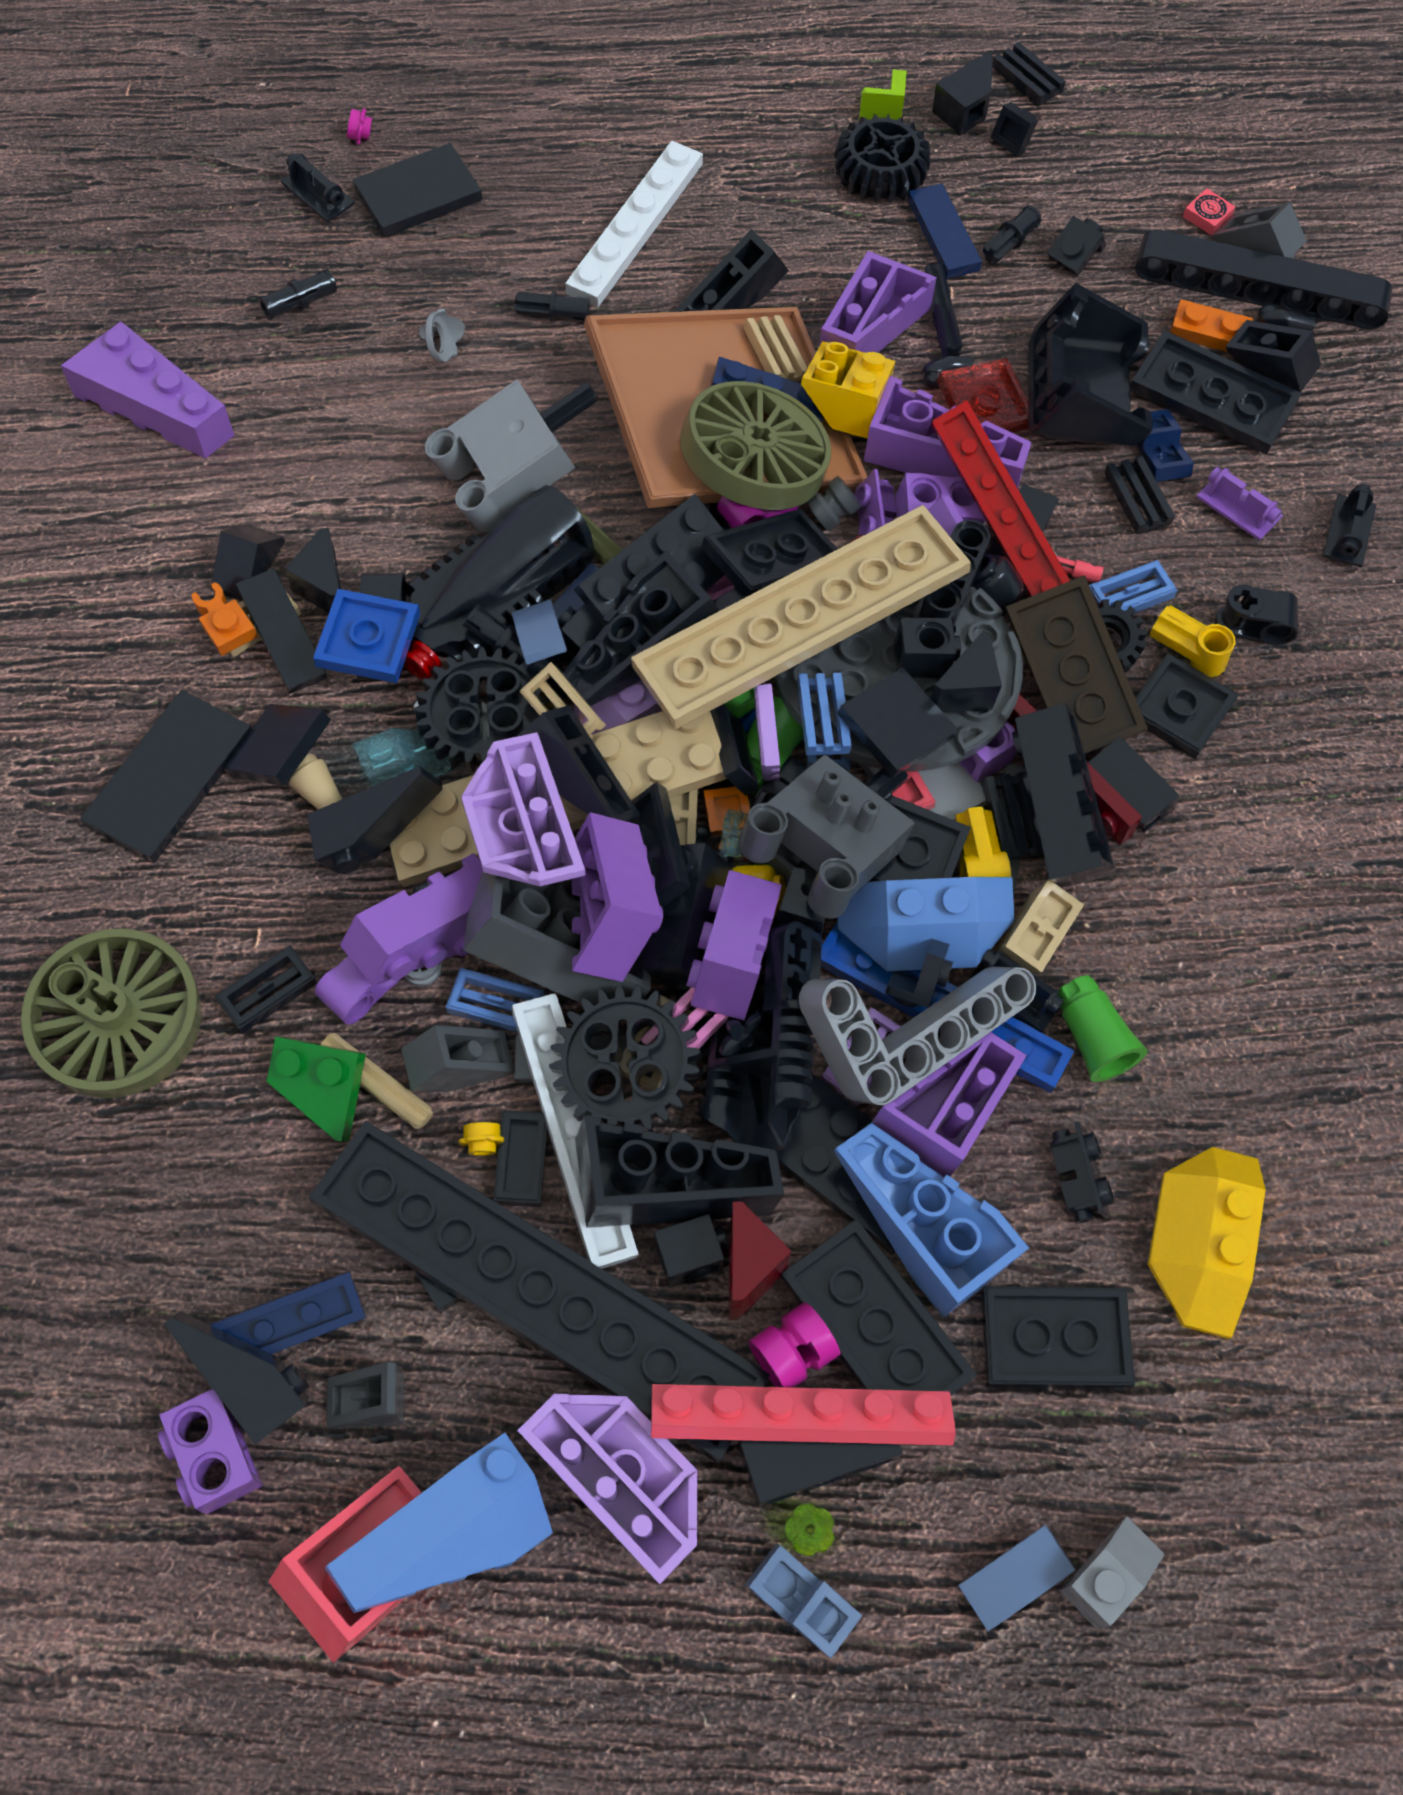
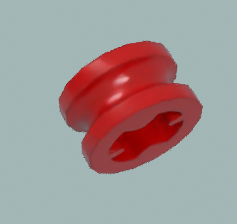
[404,640,442,681]

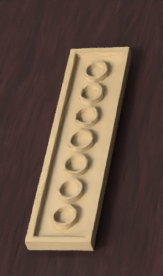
[631,505,971,729]
[390,711,727,887]

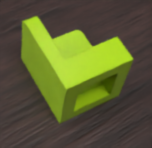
[859,69,907,120]

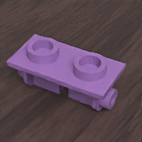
[1196,467,1283,541]
[855,469,896,536]

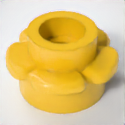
[459,1122,504,1156]

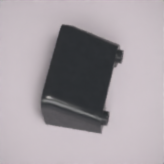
[1028,282,1153,446]

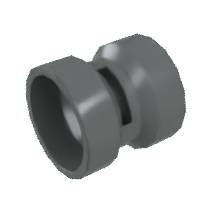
[807,475,862,532]

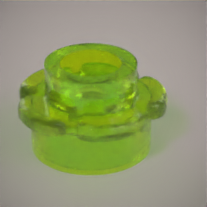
[785,1503,835,1556]

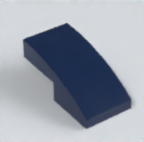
[1137,409,1194,482]

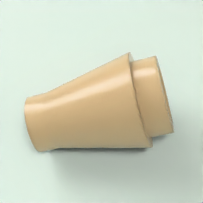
[289,754,343,810]

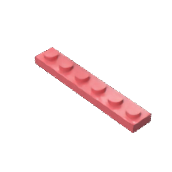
[651,1384,956,1446]

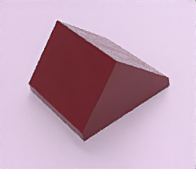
[729,1202,792,1320]

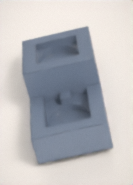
[512,599,567,665]
[958,1524,1076,1632]
[745,1544,862,1658]

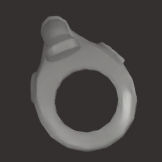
[419,309,465,363]

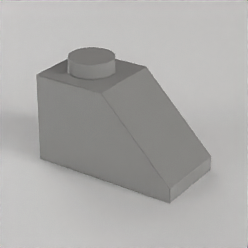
[1059,1516,1165,1629]

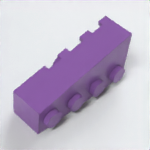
[61,321,235,459]
[864,375,1032,489]

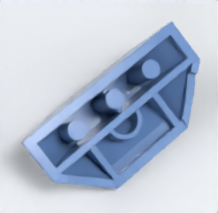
[837,877,1014,971]

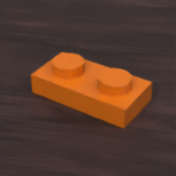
[1170,299,1253,352]

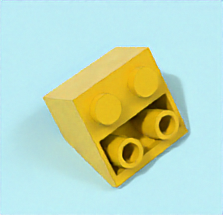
[801,341,896,438]

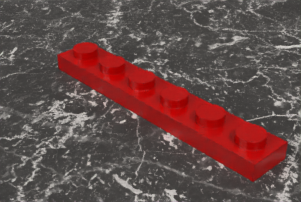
[931,401,1070,597]

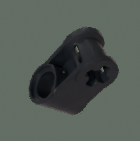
[1215,585,1298,645]

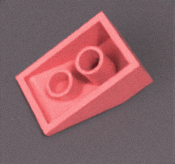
[268,1466,422,1663]

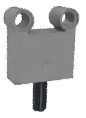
[425,379,598,532]

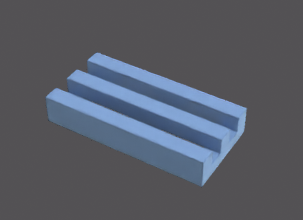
[1089,560,1178,613]
[797,673,852,755]
[445,967,546,1032]

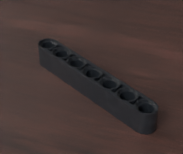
[1135,229,1393,329]

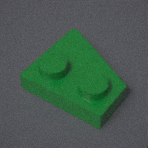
[266,1037,366,1142]

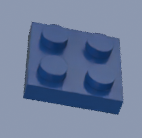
[313,589,420,683]

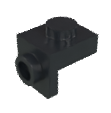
[1047,216,1107,277]
[885,939,953,1008]

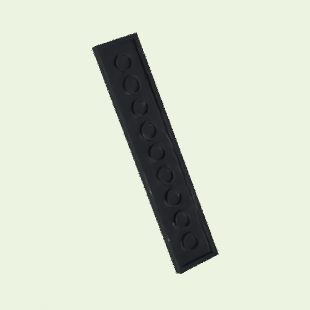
[309,1120,770,1464]

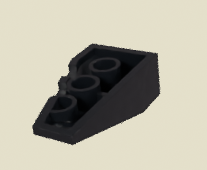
[562,550,719,711]

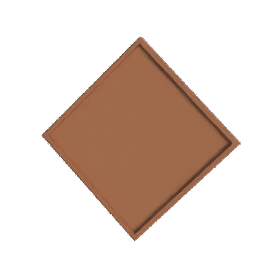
[584,307,867,508]

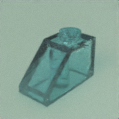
[352,728,454,788]

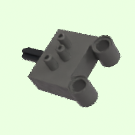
[738,754,915,918]

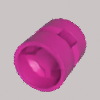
[748,1302,841,1388]

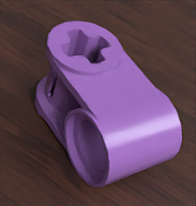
[315,956,400,1025]

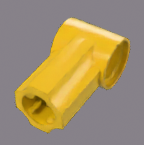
[1149,605,1235,677]
[954,807,1011,877]

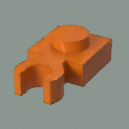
[192,582,258,656]
[703,786,750,860]

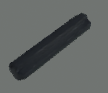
[924,263,963,356]

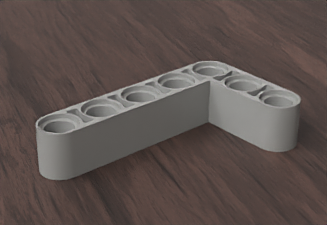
[799,967,1036,1105]

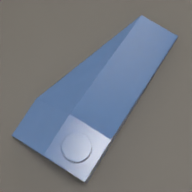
[834,1123,1029,1318]
[325,1433,553,1613]

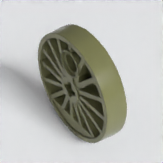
[680,381,831,510]
[21,928,202,1098]

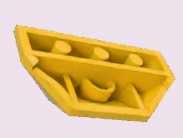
[1147,1147,1266,1339]

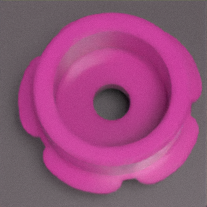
[346,108,372,145]

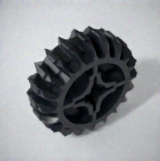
[834,113,931,203]

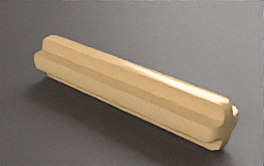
[320,1033,433,1129]

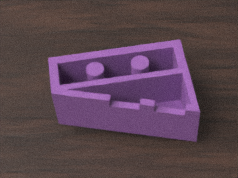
[819,251,937,353]
[572,812,663,982]
[340,853,483,985]
[686,870,782,1021]
[872,1032,1027,1177]

